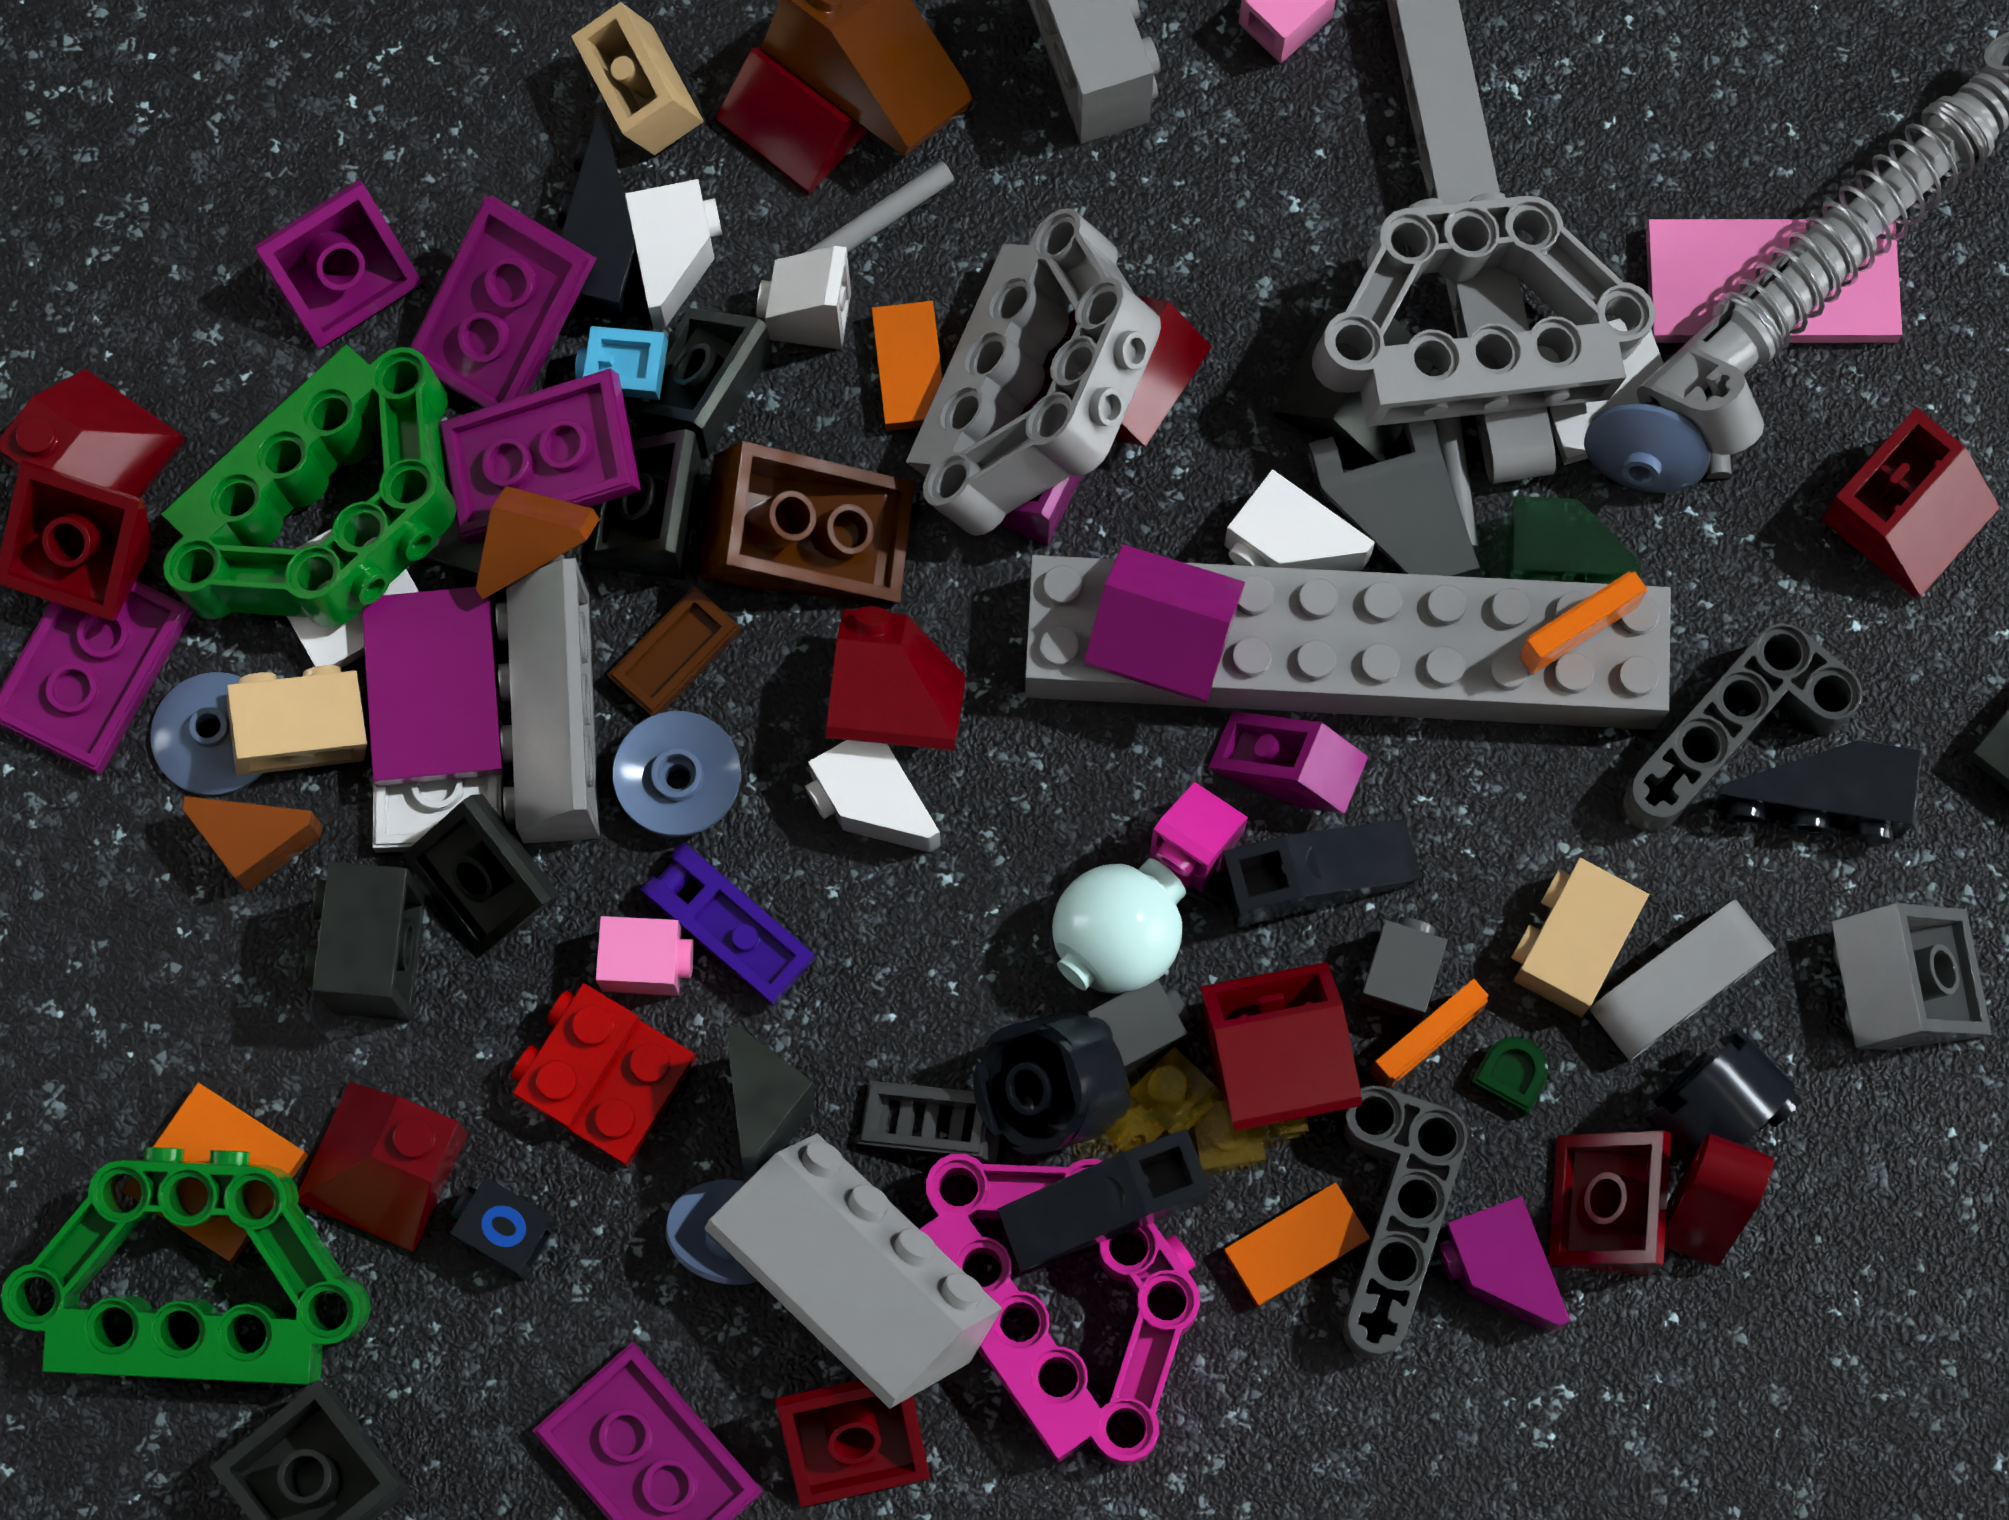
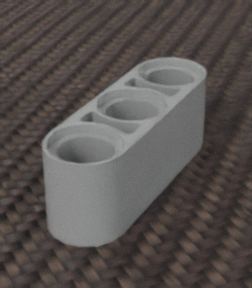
[1589,899,1776,1061]

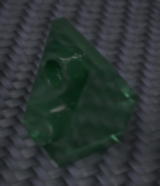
[1506,496,1641,584]

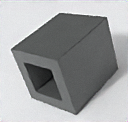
[1358,917,1448,1024]
[1087,979,1191,1075]

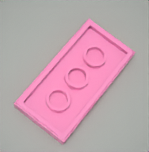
[1646,219,1902,343]

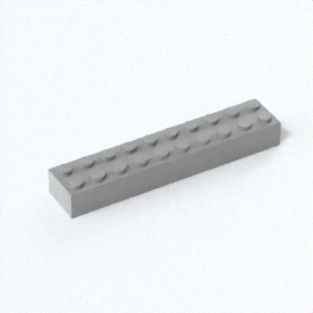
[1025,555,1671,730]

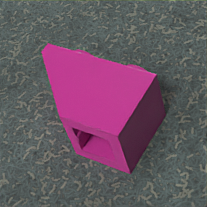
[1149,782,1248,893]

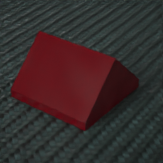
[715,45,868,195]
[0,461,153,621]
[1548,1131,1671,1276]
[775,1380,931,1507]

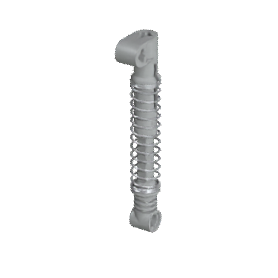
[1636,32,2009,455]

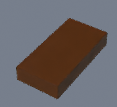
[607,586,741,717]

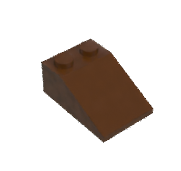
[761,0,975,157]
[698,441,915,605]

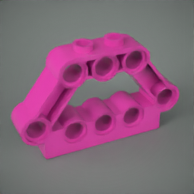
[919,1154,1200,1466]

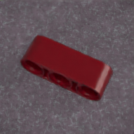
[1664,1132,1774,1267]

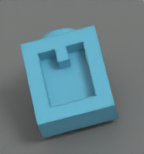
[575,326,668,400]

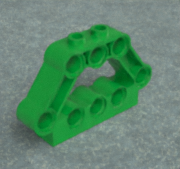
[161,344,457,627]
[1,1147,371,1385]

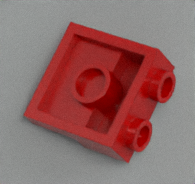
[511,983,697,1168]

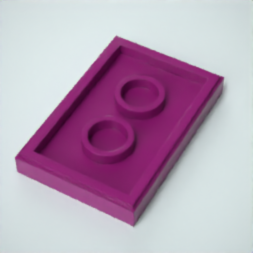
[410,196,597,408]
[439,368,641,544]
[0,581,193,776]
[362,587,504,787]
[532,1342,764,1520]

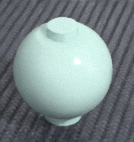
[1052,858,1186,994]

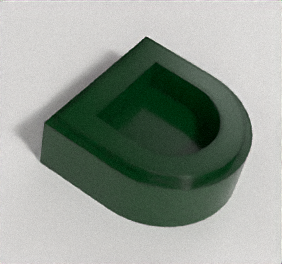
[1469,1037,1548,1116]

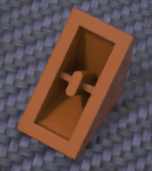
[476,486,600,600]
[182,796,323,892]

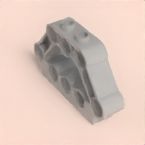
[1312,192,1655,427]
[906,208,1161,536]

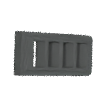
[858,1081,1001,1164]

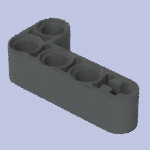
[1623,623,1863,832]
[1340,1085,1468,1360]

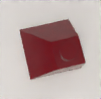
[0,369,186,498]
[826,606,966,751]
[298,1082,469,1253]

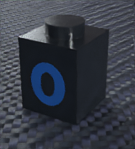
[450,1177,560,1281]

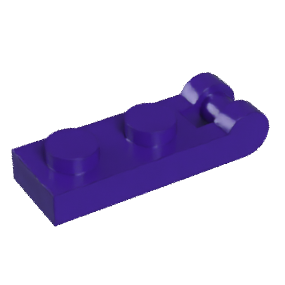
[639,842,816,1007]

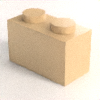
[571,2,704,155]
[227,665,367,776]
[1511,858,1649,1018]

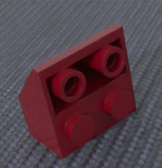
[1037,296,1212,447]
[1821,407,2000,600]
[1200,962,1362,1131]

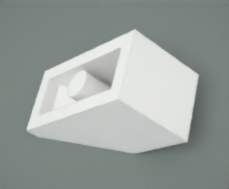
[625,179,722,330]
[756,246,851,350]
[1224,469,1375,571]
[805,740,941,852]

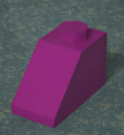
[1208,711,1368,814]
[1437,1196,1571,1332]

